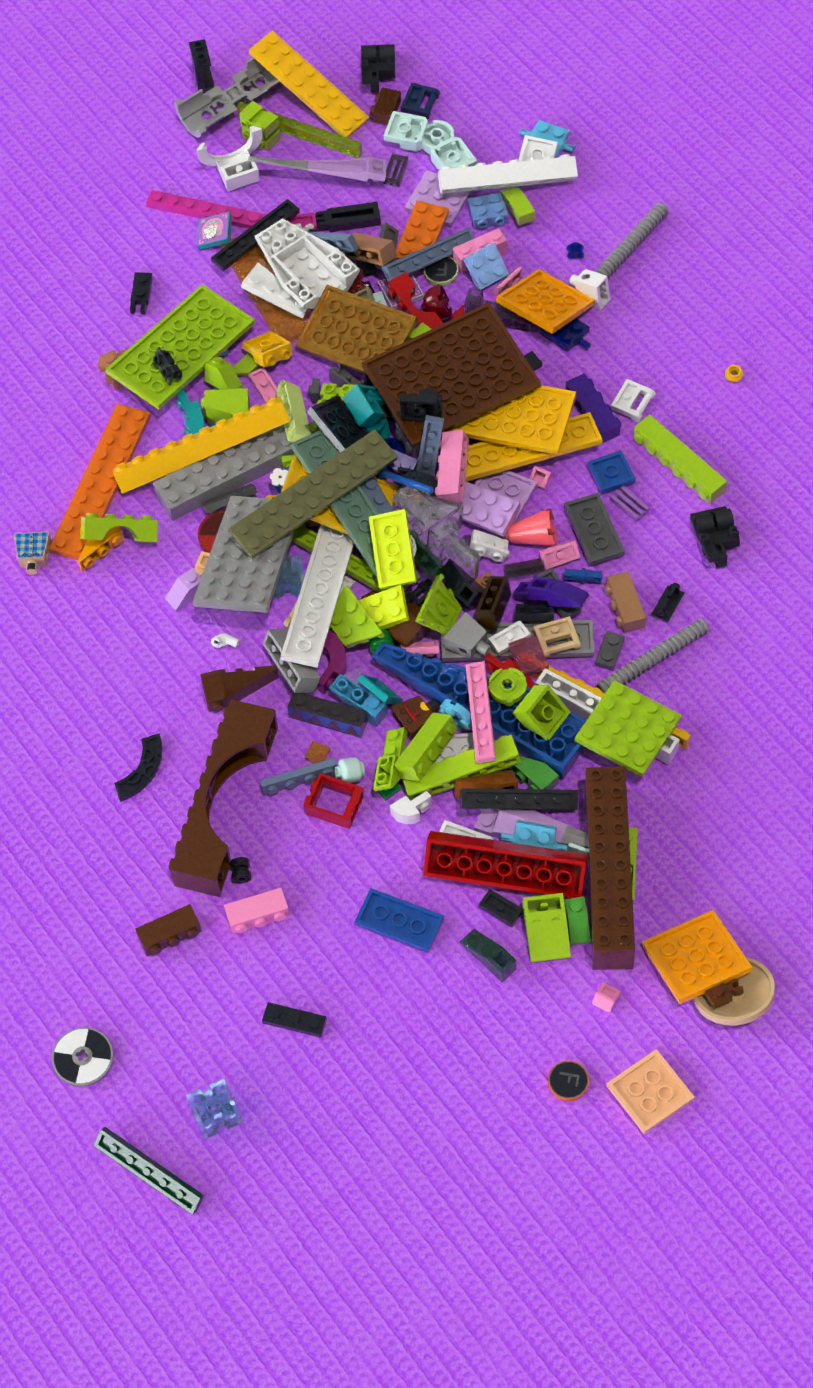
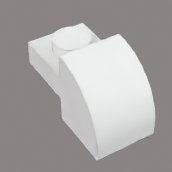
[390,791,432,824]

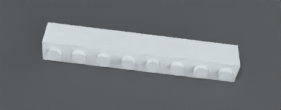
[438,154,578,194]
[535,668,680,765]

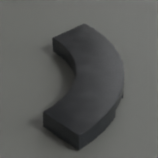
[114,733,163,802]

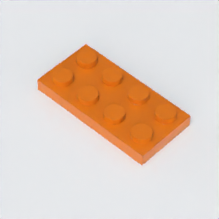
[394,200,449,268]

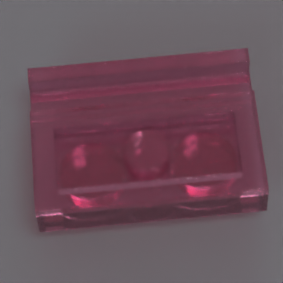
[508,634,549,677]

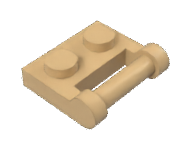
[534,616,581,658]

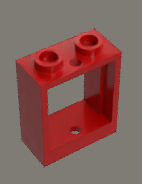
[304,773,364,829]

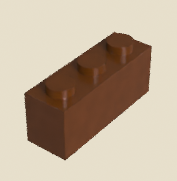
[135,904,202,956]

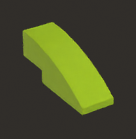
[499,186,535,226]

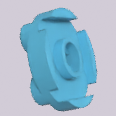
[438,699,472,732]

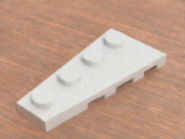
[241,263,310,319]

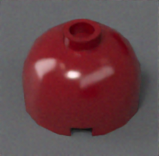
[421,284,453,320]

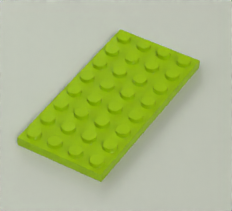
[106,284,255,410]

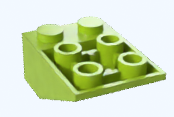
[523,893,571,963]

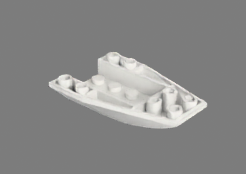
[255,218,360,309]

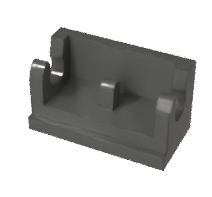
[329,362,366,387]

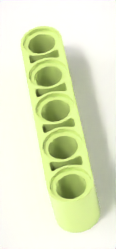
[276,380,311,443]

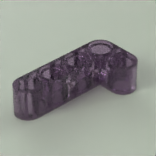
[464,287,533,331]

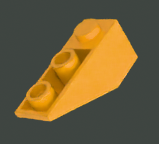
[78,526,124,572]

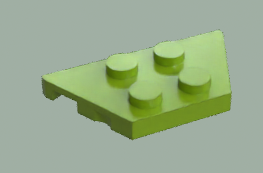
[415,573,462,635]
[330,585,385,648]

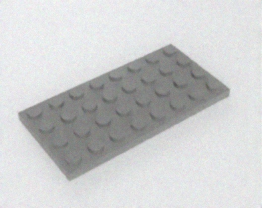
[193,496,295,613]

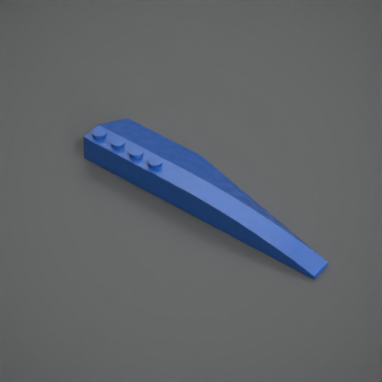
[372,642,586,779]

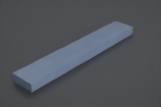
[381,227,475,281]

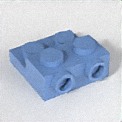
[467,193,508,229]

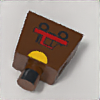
[391,696,440,741]

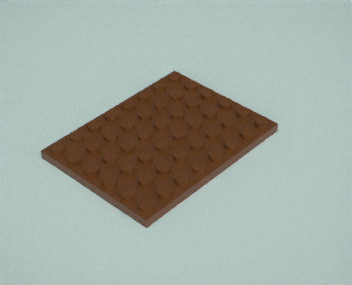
[362,302,541,448]

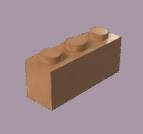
[344,232,397,266]
[604,571,646,633]

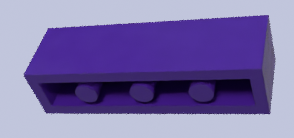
[565,373,621,443]

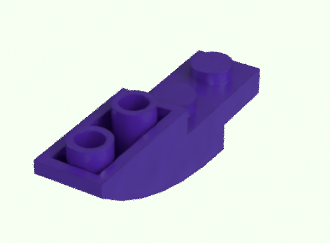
[513,576,589,608]

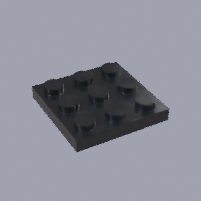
[307,395,369,452]

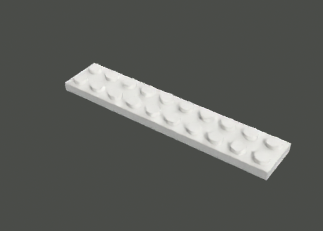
[280,524,354,668]

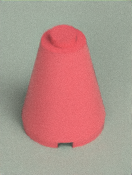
[505,509,557,546]

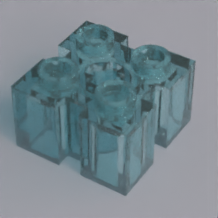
[273,555,304,598]
[186,1078,243,1140]

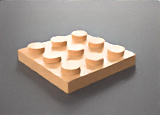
[607,1049,695,1135]

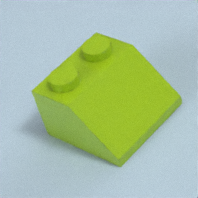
[513,685,571,740]

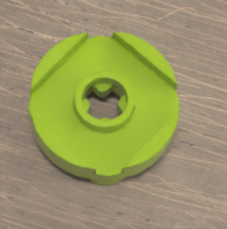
[488,668,527,706]

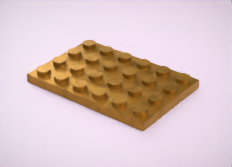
[295,285,419,374]

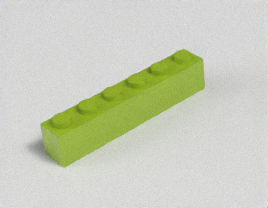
[633,414,727,504]
[403,735,522,800]

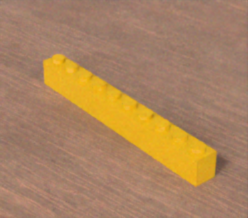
[113,397,290,494]

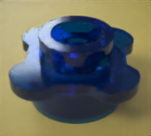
[566,242,584,259]

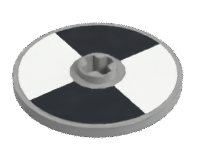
[52,1027,113,1087]

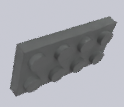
[564,492,625,566]

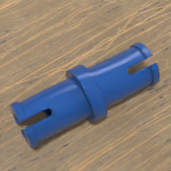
[564,568,603,583]

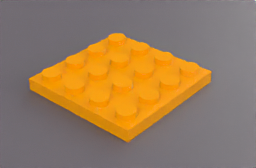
[496,269,595,334]
[641,910,753,1005]

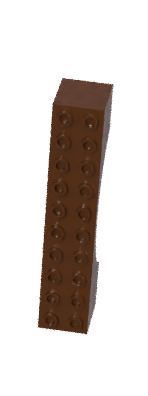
[169,699,278,897]
[585,767,635,970]

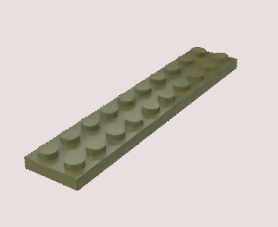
[229,429,398,559]

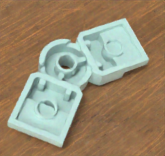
[383,111,477,171]

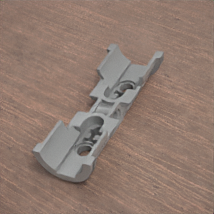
[174,57,280,138]

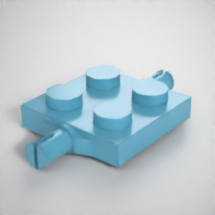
[520,120,575,158]
[500,820,568,851]

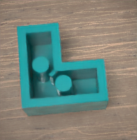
[343,384,385,428]

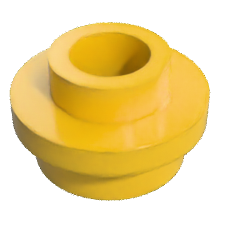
[725,365,743,382]

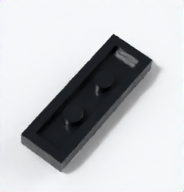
[262,1002,327,1038]

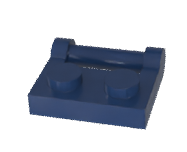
[401,83,440,120]

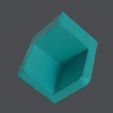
[365,419,391,439]

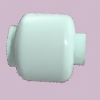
[334,757,365,783]

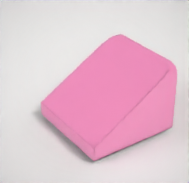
[529,466,553,489]
[592,983,621,1012]

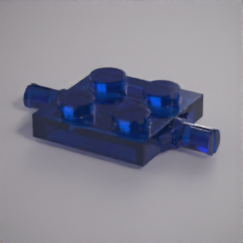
[540,318,591,352]

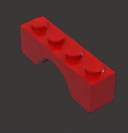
[387,272,444,329]

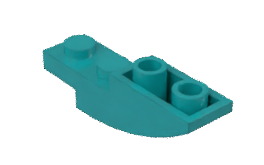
[176,389,205,435]

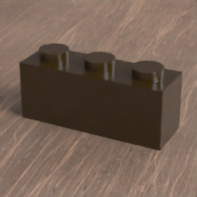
[475,576,511,630]

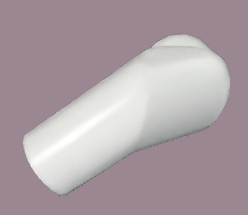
[211,633,240,648]

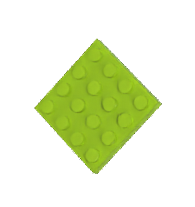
[575,680,682,778]

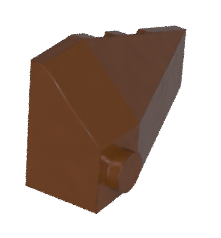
[361,590,430,647]
[200,665,279,712]

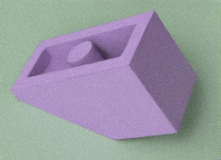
[165,568,201,612]

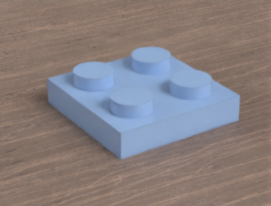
[463,242,509,290]

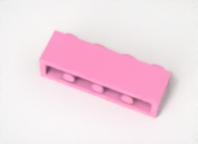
[435,430,469,505]

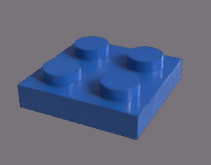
[587,450,636,494]

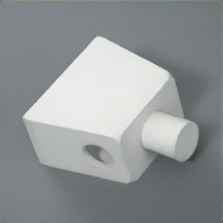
[570,269,611,310]

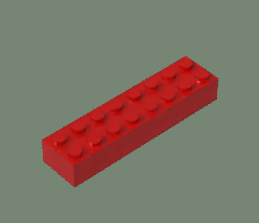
[423,831,588,898]

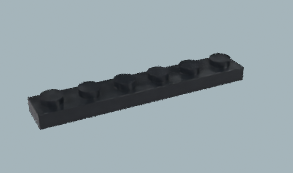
[211,199,300,272]
[460,788,578,810]

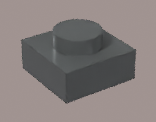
[308,378,321,404]

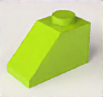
[204,356,243,389]

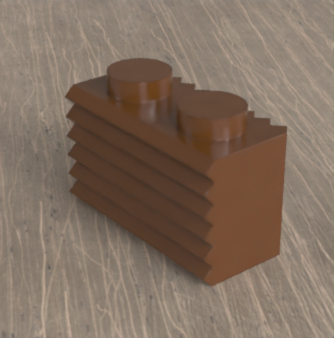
[370,87,401,125]

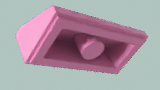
[490,266,522,298]

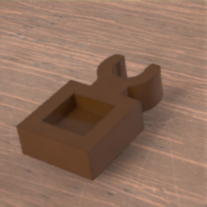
[705,979,744,1009]

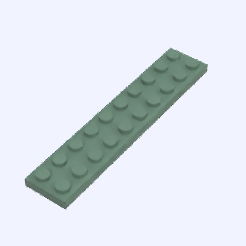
[290,430,421,590]

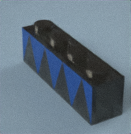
[288,692,368,738]

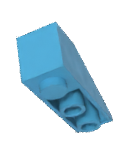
[329,674,388,727]

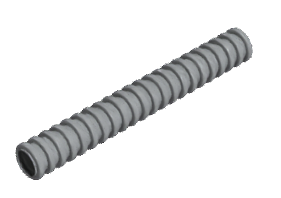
[594,203,669,278]
[596,618,709,693]

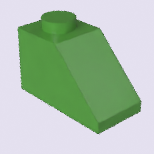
[564,896,591,946]

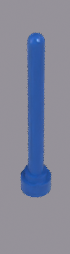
[374,467,434,494]

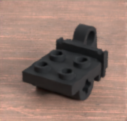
[361,44,395,93]
[690,506,740,568]

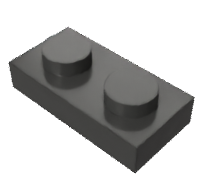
[595,631,625,671]

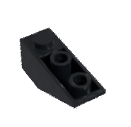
[439,558,484,608]

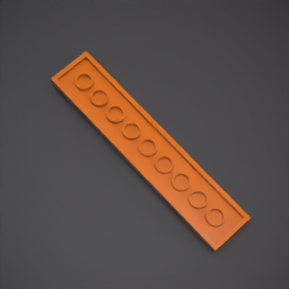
[49,404,151,560]

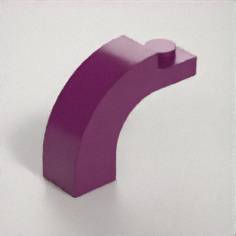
[317,630,347,694]

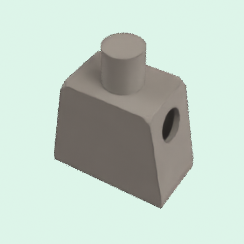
[443,612,492,659]

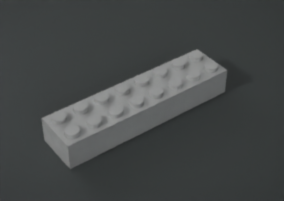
[153,424,294,521]

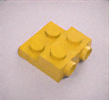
[242,331,293,367]

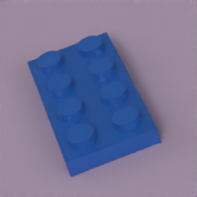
[355,888,444,953]

